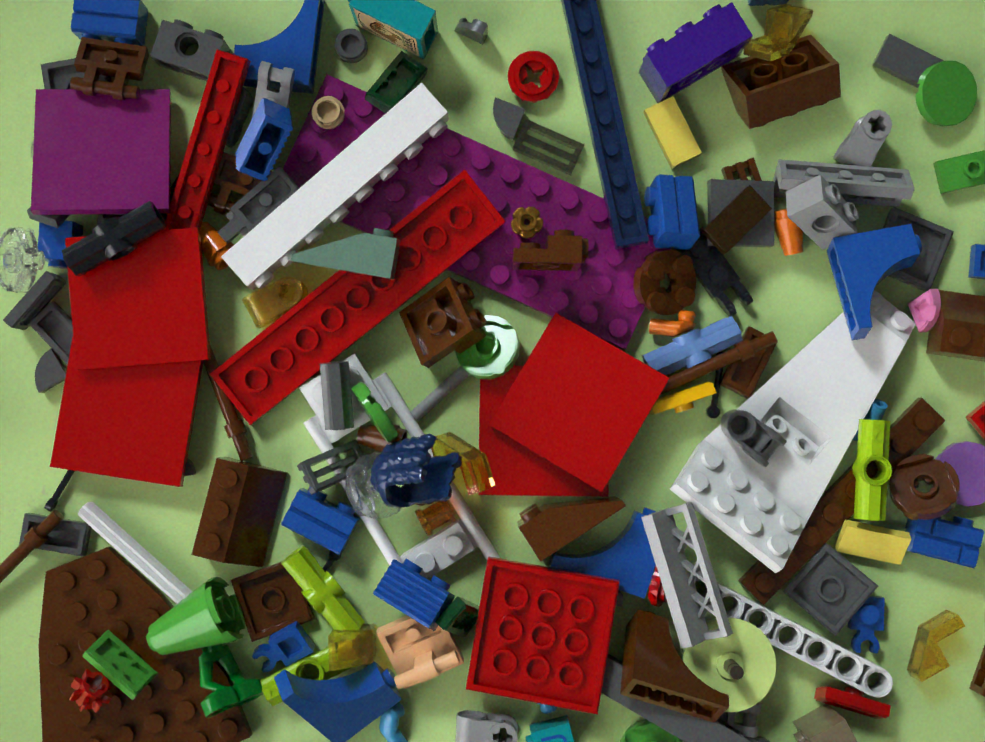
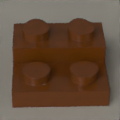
[512,230,589,271]
[399,277,487,368]

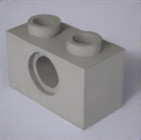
[785,175,859,250]

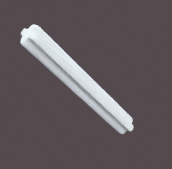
[78,502,193,604]

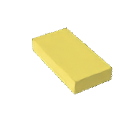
[643,96,702,169]
[835,519,911,565]

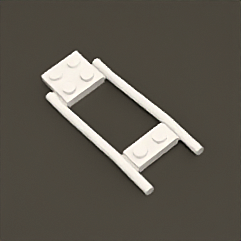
[299,353,500,579]

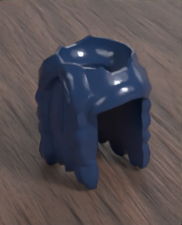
[370,434,462,507]

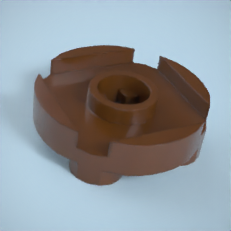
[633,249,696,315]
[889,454,960,520]

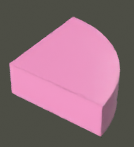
[907,289,941,333]

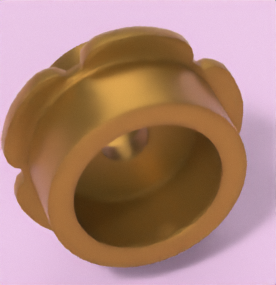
[511,206,543,239]

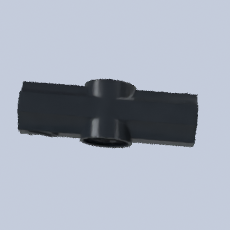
[62,201,167,276]

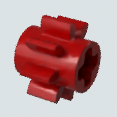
[69,668,113,713]

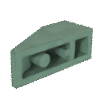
[291,228,401,280]

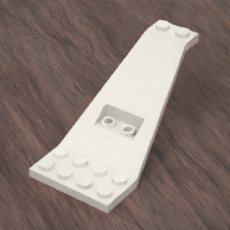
[670,291,915,573]

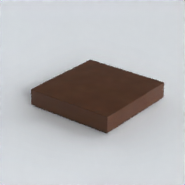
[231,561,315,642]

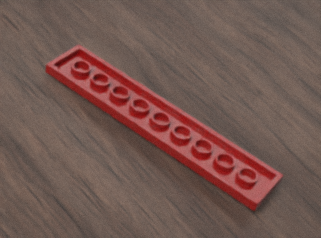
[210,169,506,425]

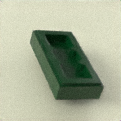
[365,51,428,113]
[435,596,479,637]

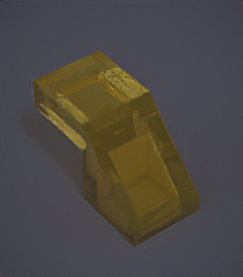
[743,4,813,61]
[431,432,496,495]
[907,610,965,682]
[328,624,376,671]

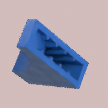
[234,0,325,94]
[827,224,922,340]
[549,507,656,599]
[274,661,402,742]

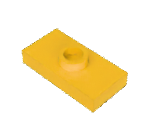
[650,381,716,415]

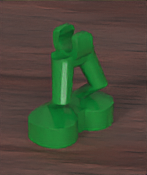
[198,644,263,718]

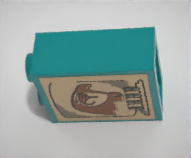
[348,0,438,59]

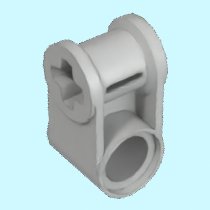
[833,110,892,167]
[455,710,519,742]

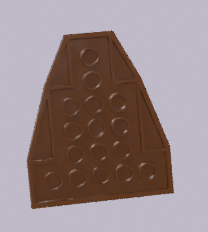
[38,546,252,742]

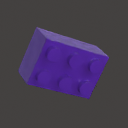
[639,2,753,103]

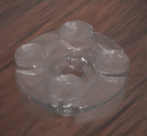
[0,227,45,293]
[345,452,402,519]

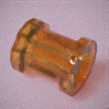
[415,500,457,536]

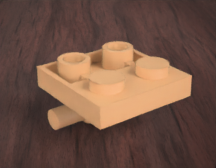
[376,615,464,689]

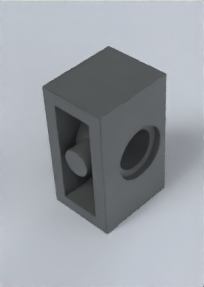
[150,19,231,81]

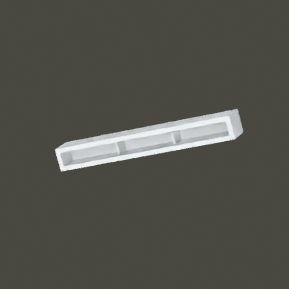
[221,82,449,290]

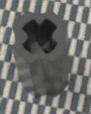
[320,361,354,430]

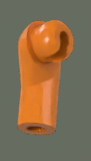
[649,310,696,337]

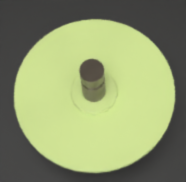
[682,618,776,712]

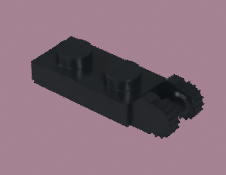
[676,227,753,317]

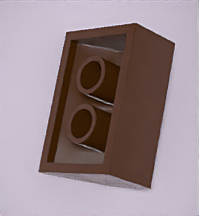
[721,35,841,129]
[926,290,985,362]
[191,456,288,567]

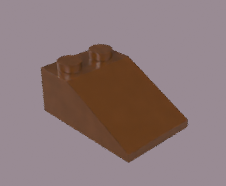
[517,496,626,562]

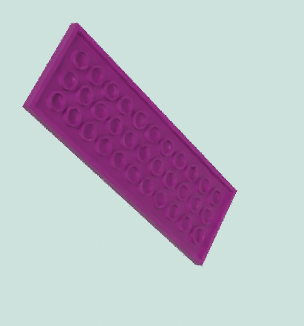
[283,74,672,350]

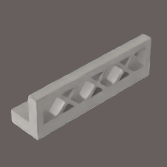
[773,159,915,207]
[641,502,733,648]

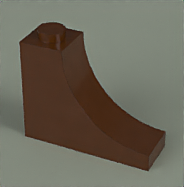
[620,609,729,723]

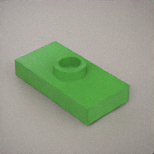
[933,150,985,194]
[82,630,158,700]

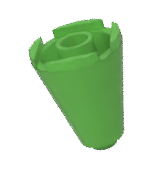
[146,577,245,655]

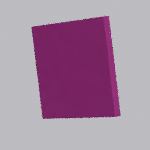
[31,89,171,215]

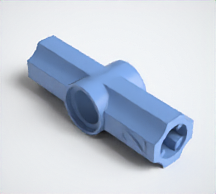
[642,316,743,376]

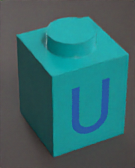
[525,715,574,742]

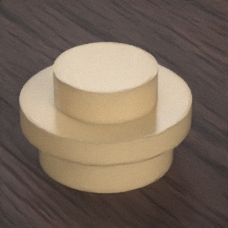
[312,96,345,129]

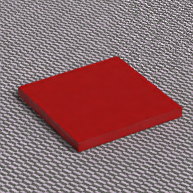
[65,227,211,370]
[489,312,670,493]
[50,337,204,487]
[478,365,609,497]
[466,556,620,715]

